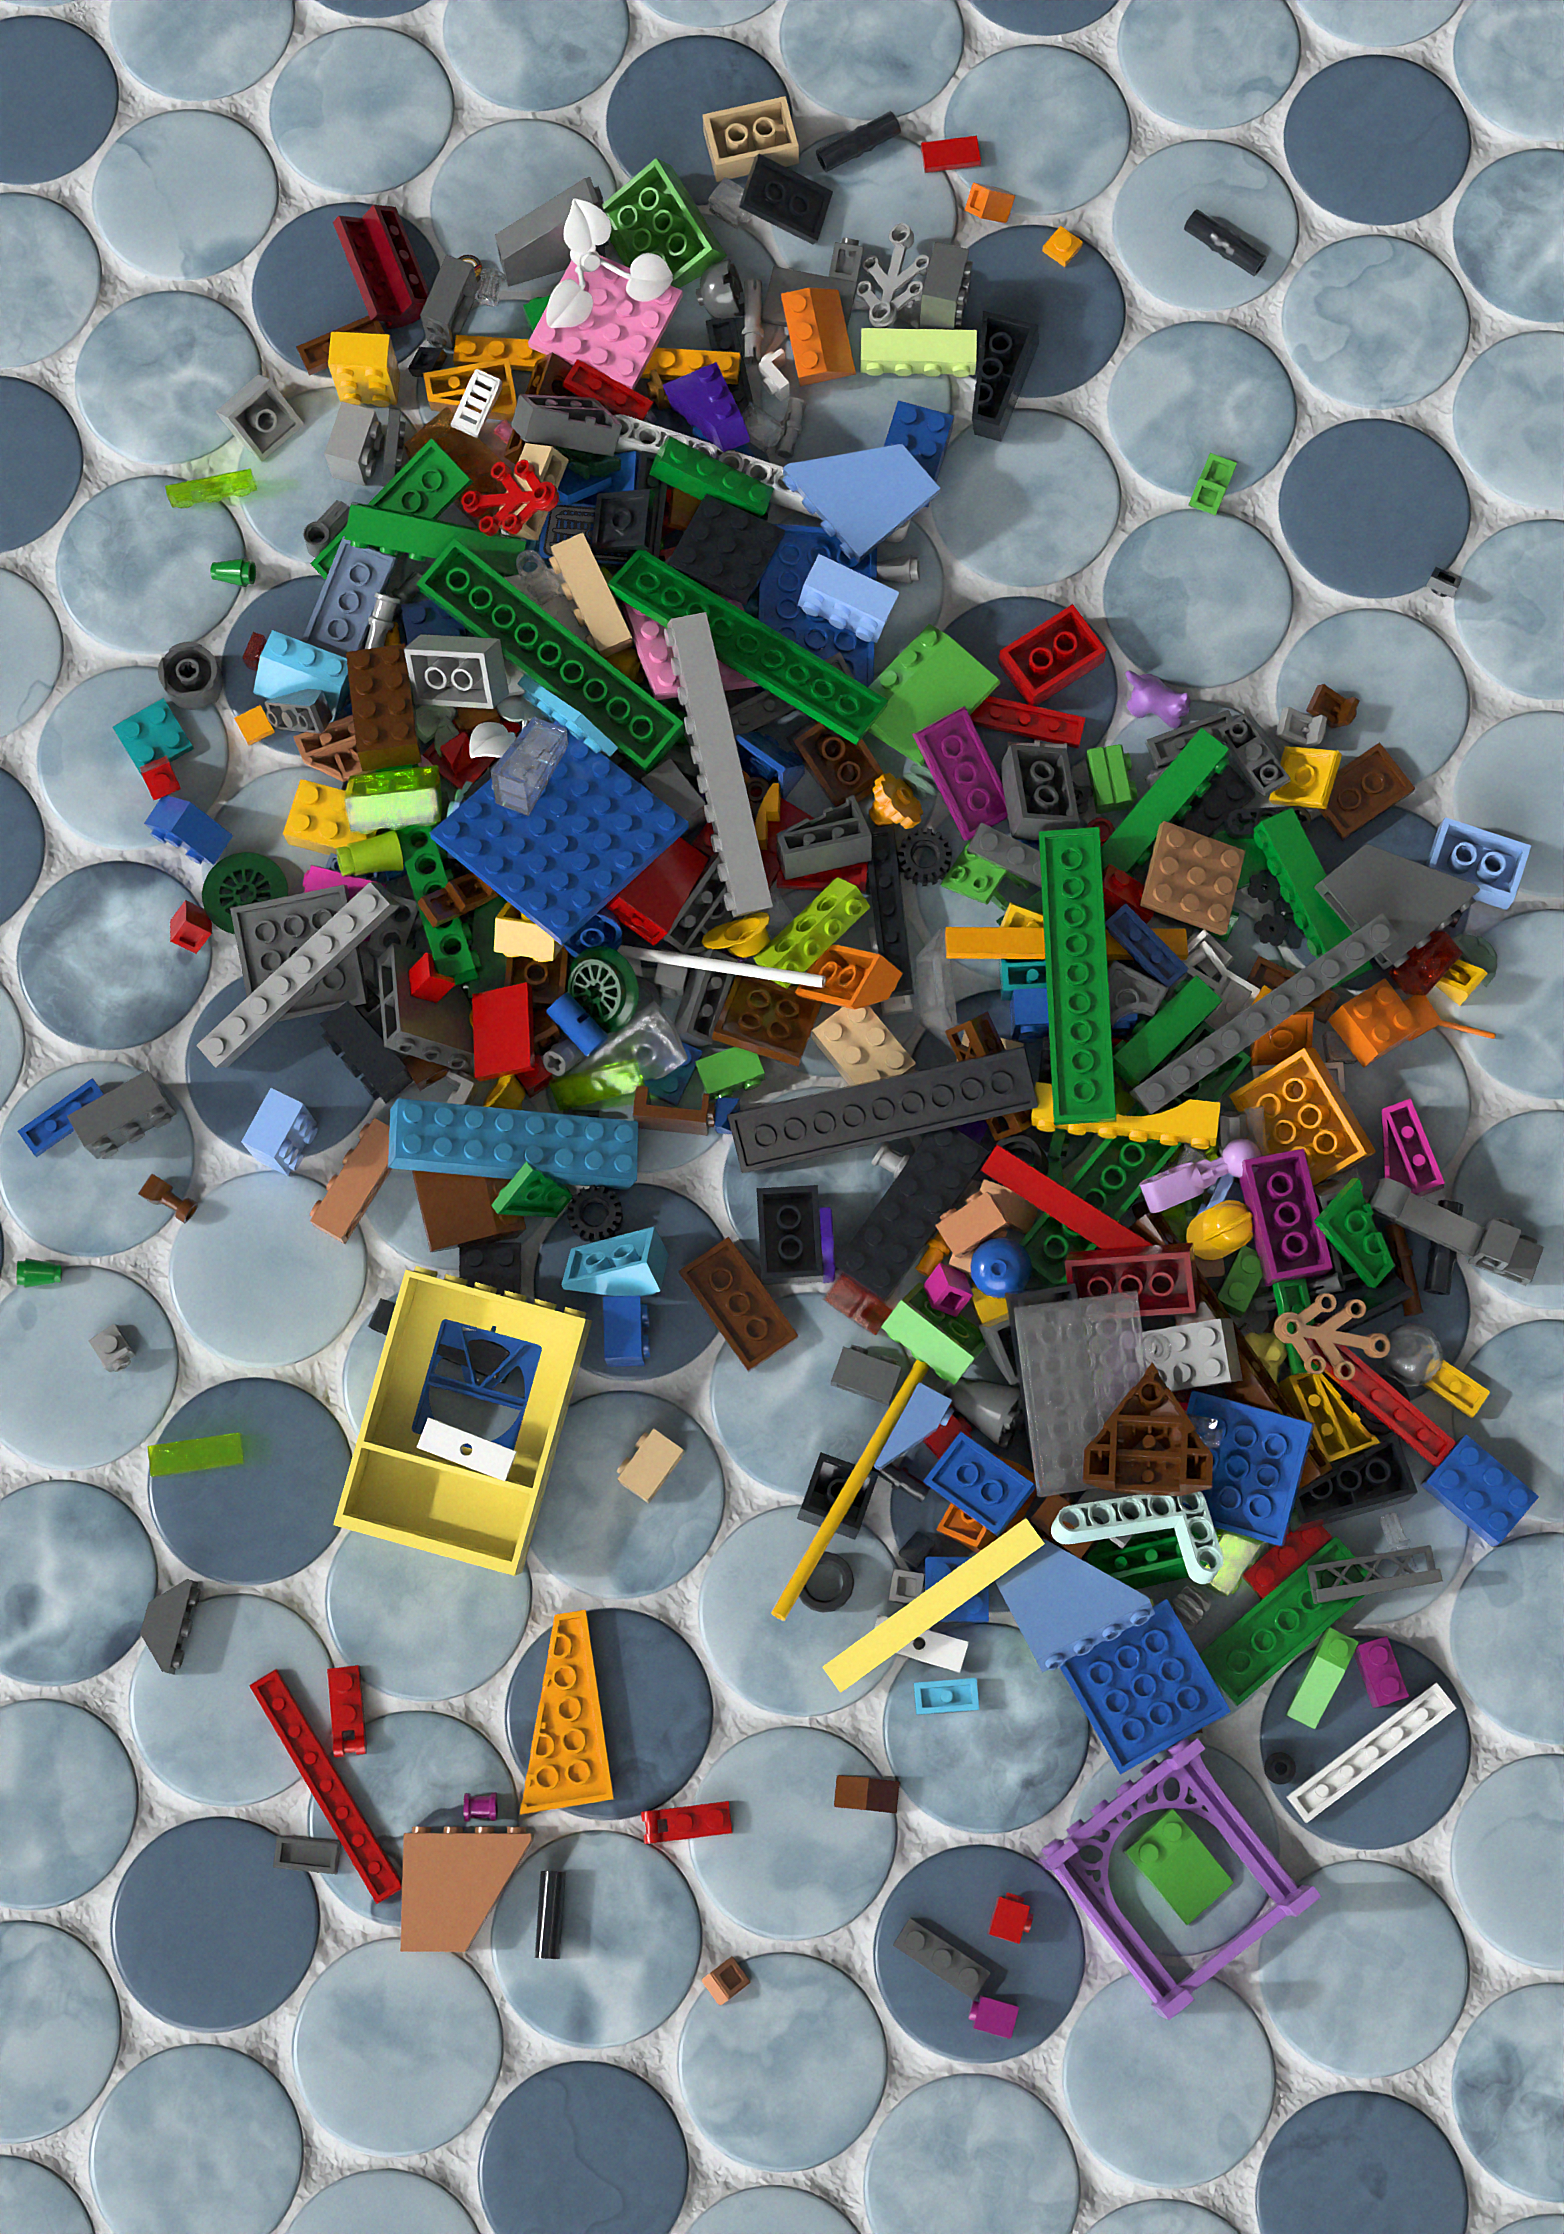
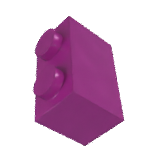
[1354,1636,1409,1708]

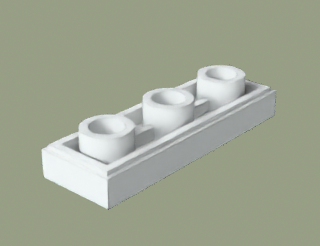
[417,1418,517,1481]
[874,1614,969,1673]

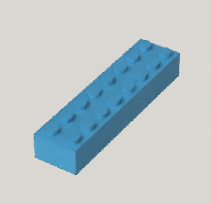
[388,1098,638,1190]

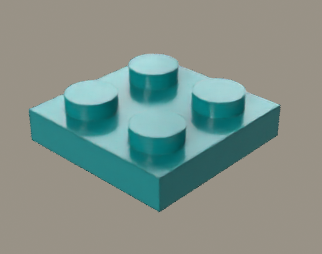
[112,698,194,778]

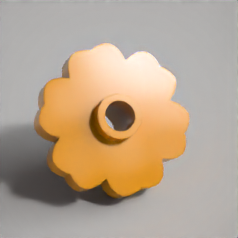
[869,773,923,829]

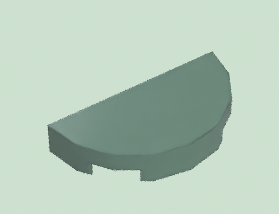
[1447,934,1497,987]

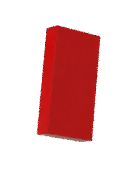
[921,135,981,173]

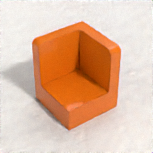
[965,182,1015,223]

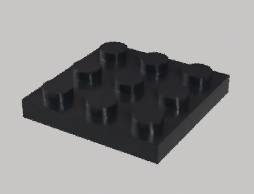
[667,494,785,606]

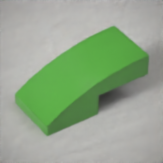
[1188,453,1237,516]

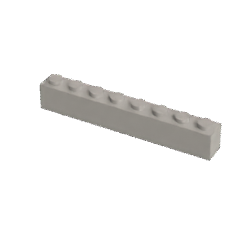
[196,882,400,1068]

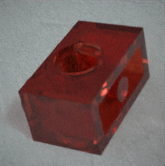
[1388,931,1463,996]

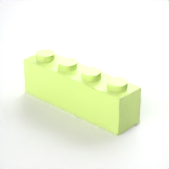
[860,328,977,377]

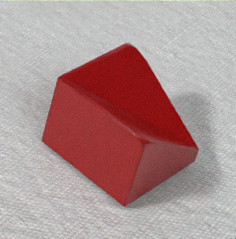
[440,732,478,774]

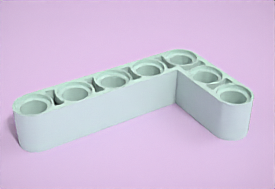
[1051,1491,1223,1584]

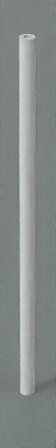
[617,945,826,988]

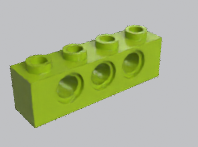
[753,877,870,989]

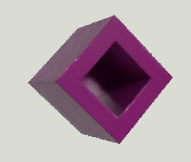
[968,1995,1019,2039]

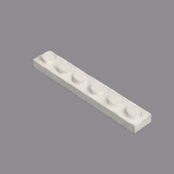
[1286,1682,1456,1823]

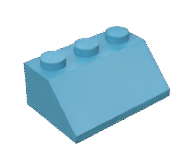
[253,630,350,723]

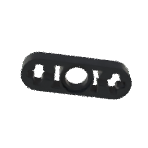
[1224,806,1311,839]

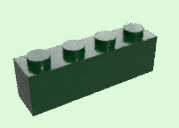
[463,895,507,1001]

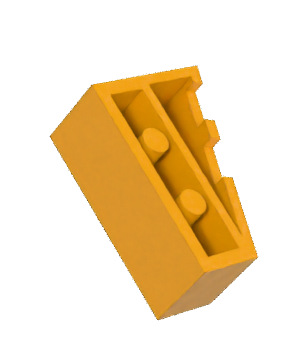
[423,358,517,422]

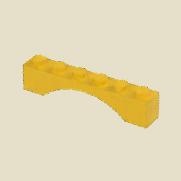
[1031,1082,1221,1149]

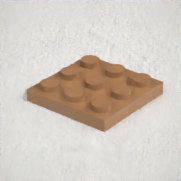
[1140,821,1245,936]

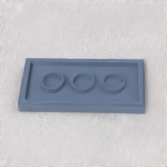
[301,536,398,658]

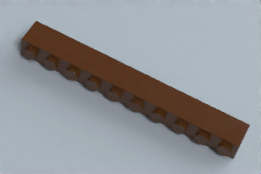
[1129,1212,1333,1490]

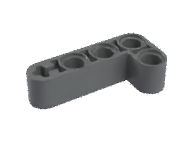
[1367,1178,1486,1258]

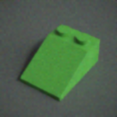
[1122,1809,1234,1926]

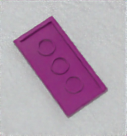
[912,706,1008,840]

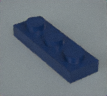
[1105,903,1189,989]

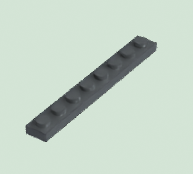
[967,823,1195,940]

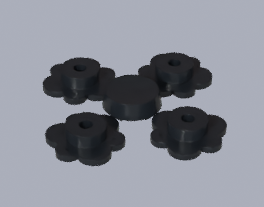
[1247,870,1305,947]

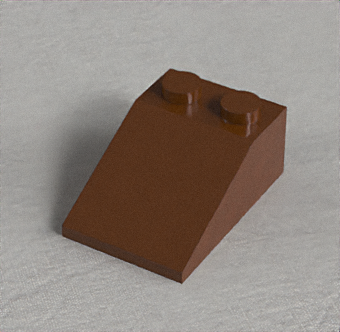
[786,719,884,808]

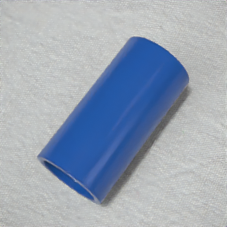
[546,992,609,1057]

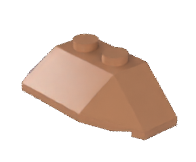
[293,715,375,782]

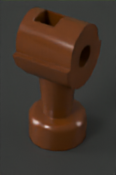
[138,1173,198,1224]

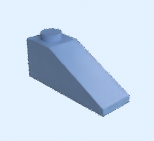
[874,1382,954,1471]

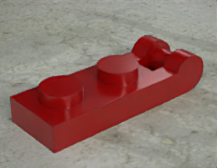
[327,1665,367,1758]
[641,1801,733,1844]

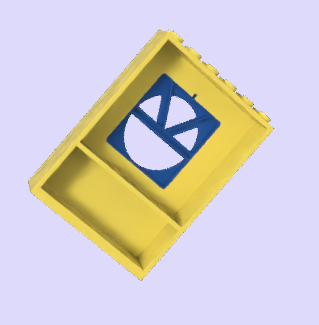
[333,1266,592,1576]

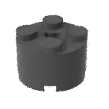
[158,642,223,710]

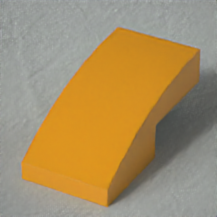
[755,783,781,850]

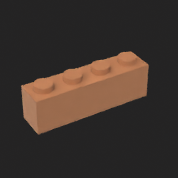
[310,1118,392,1244]

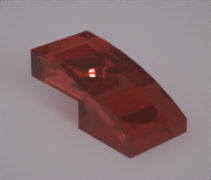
[822,1275,893,1336]

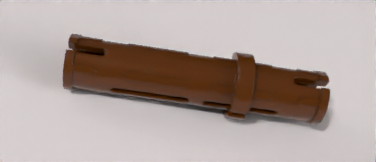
[1385,1224,1424,1317]

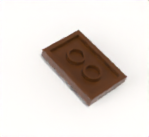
[1317,742,1415,841]

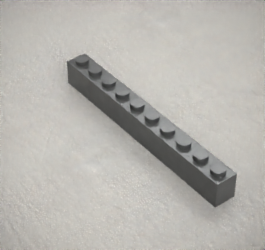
[1129,913,1401,1116]

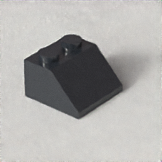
[797,1452,879,1540]

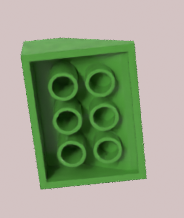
[602,158,727,289]
[868,624,1000,766]

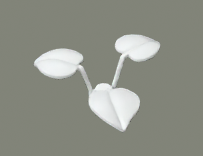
[546,198,673,328]
[469,694,601,758]

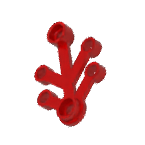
[462,459,559,536]

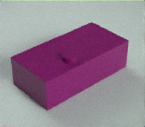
[1239,1148,1333,1287]

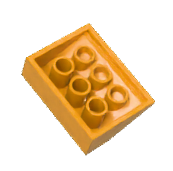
[1229,1048,1376,1187]

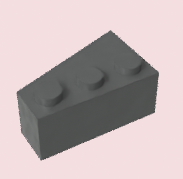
[511,394,622,457]

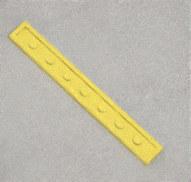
[823,1518,1045,1693]

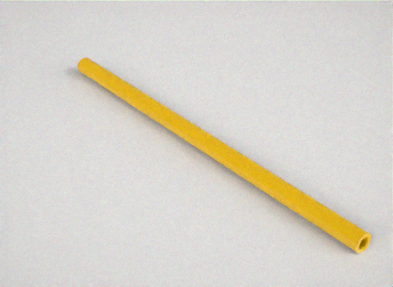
[771,1360,930,1621]

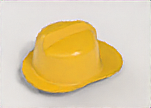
[702,912,771,958]
[482,1074,526,1110]
[1186,1200,1253,1260]

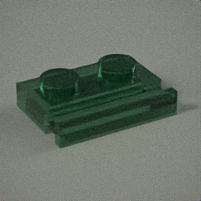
[553,447,621,480]

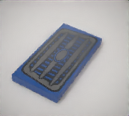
[538,502,628,567]

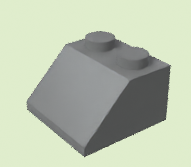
[216,374,304,462]

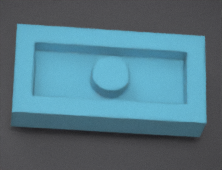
[913,1678,979,1715]

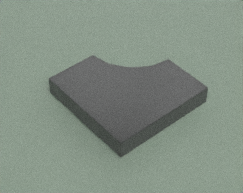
[1108,960,1168,1028]

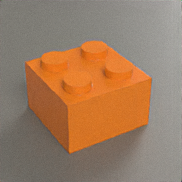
[1328,978,1421,1068]

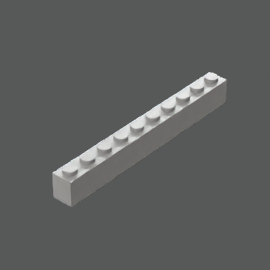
[664,612,773,918]

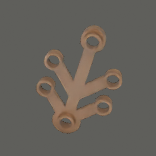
[1274,1293,1391,1380]

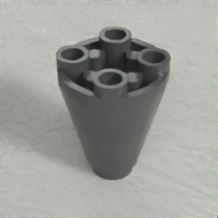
[943,1376,1026,1450]

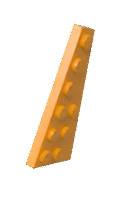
[519,1610,614,1815]

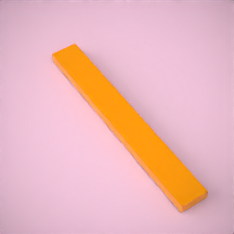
[945,927,1188,960]

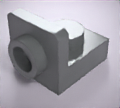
[829,237,864,282]

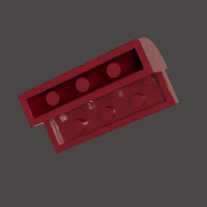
[333,205,430,329]

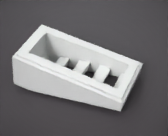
[451,369,502,438]

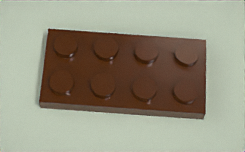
[678,1237,799,1372]

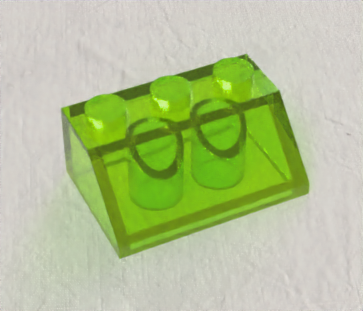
[344,765,442,834]

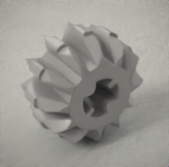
[1170,1585,1212,1635]

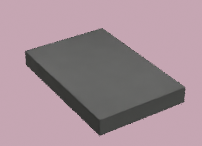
[761,266,857,329]

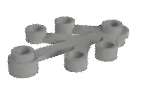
[856,223,930,328]

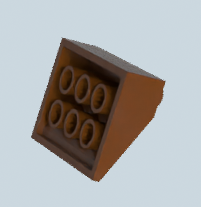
[412,1170,526,1253]

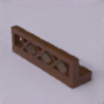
[945,1011,1032,1141]

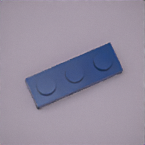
[17,1078,104,1157]

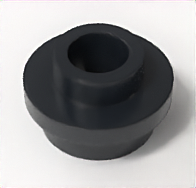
[1264,1752,1296,1785]

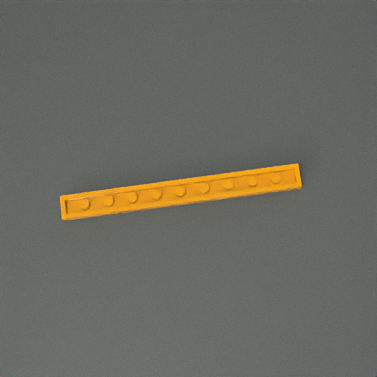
[453,335,741,384]

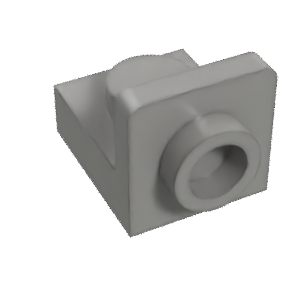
[445,1071,478,1105]
[88,1324,136,1372]

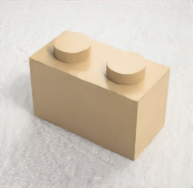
[617,1428,685,1504]

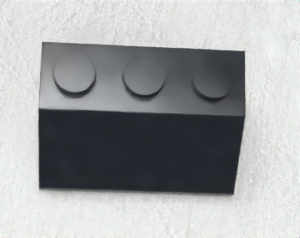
[1310,1271,1414,1333]

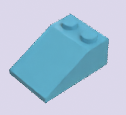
[561,1226,669,1296]

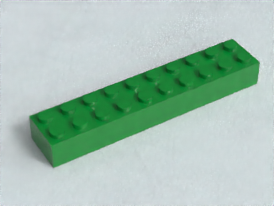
[416,538,686,774]
[1019,1021,1252,1285]

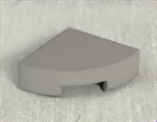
[434,715,460,757]

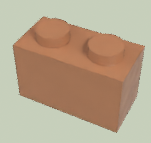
[935,1191,1011,1258]

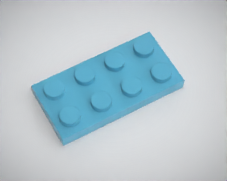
[517,675,618,757]

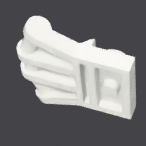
[1164,940,1260,1030]

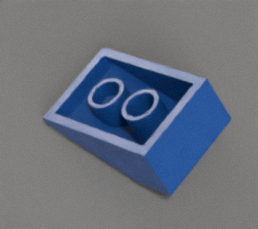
[735,731,805,800]

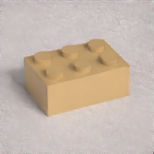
[702,96,799,182]
[812,1005,916,1086]

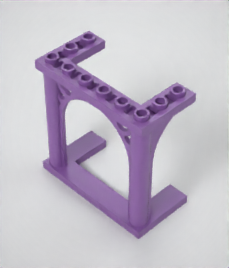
[1039,1738,1322,2020]

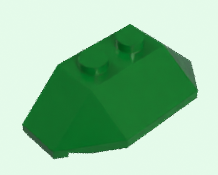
[1087,1513,1208,1590]

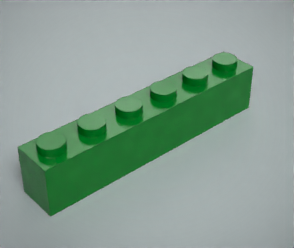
[344,502,526,578]
[1101,727,1230,878]
[1253,808,1373,989]

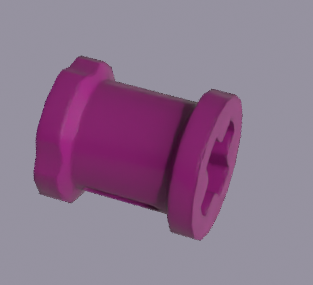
[463,1792,498,1822]

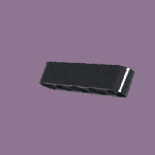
[368,1298,510,1384]

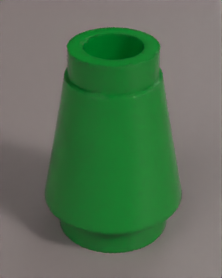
[210,558,256,587]
[16,1258,62,1288]

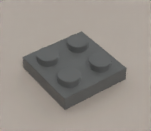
[382,409,406,487]

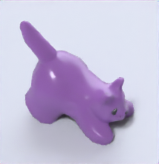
[1125,670,1191,729]

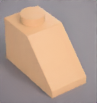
[980,1179,1039,1234]

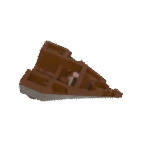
[1083,1362,1213,1496]

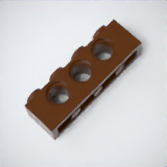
[503,352,573,465]

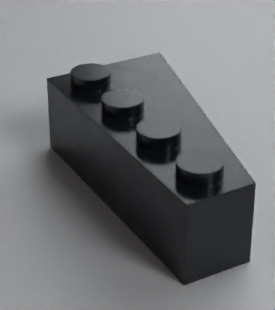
[972,311,1039,442]
[1290,1433,1418,1533]

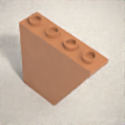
[400,1827,534,1952]

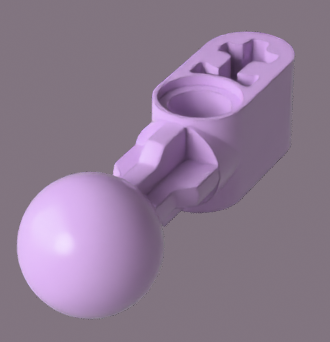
[1139,1138,1261,1213]

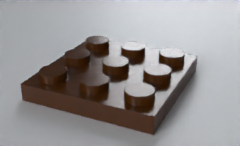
[712,975,823,1067]

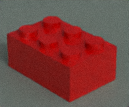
[998,604,1107,706]

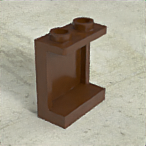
[633,1086,716,1136]

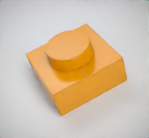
[1042,225,1083,267]

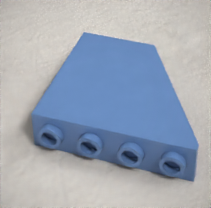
[782,444,940,562]
[995,1539,1155,1673]

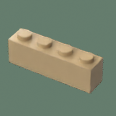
[549,532,633,658]

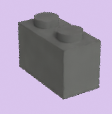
[831,1345,902,1406]

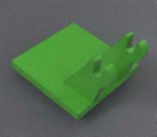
[940,838,1030,911]

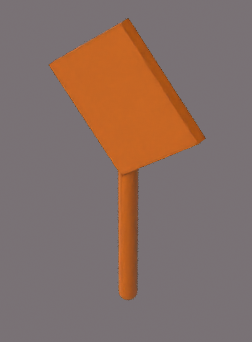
[1403,991,1496,1042]

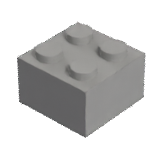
[324,402,385,486]

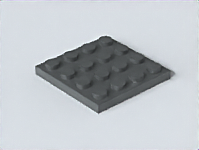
[230,885,369,1022]

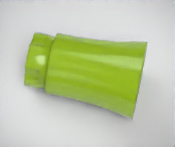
[336,830,404,877]

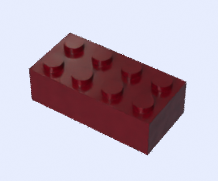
[1065,1243,1200,1321]

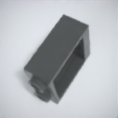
[420,255,479,350]

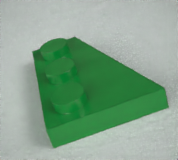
[491,1161,573,1218]
[1313,1178,1394,1288]

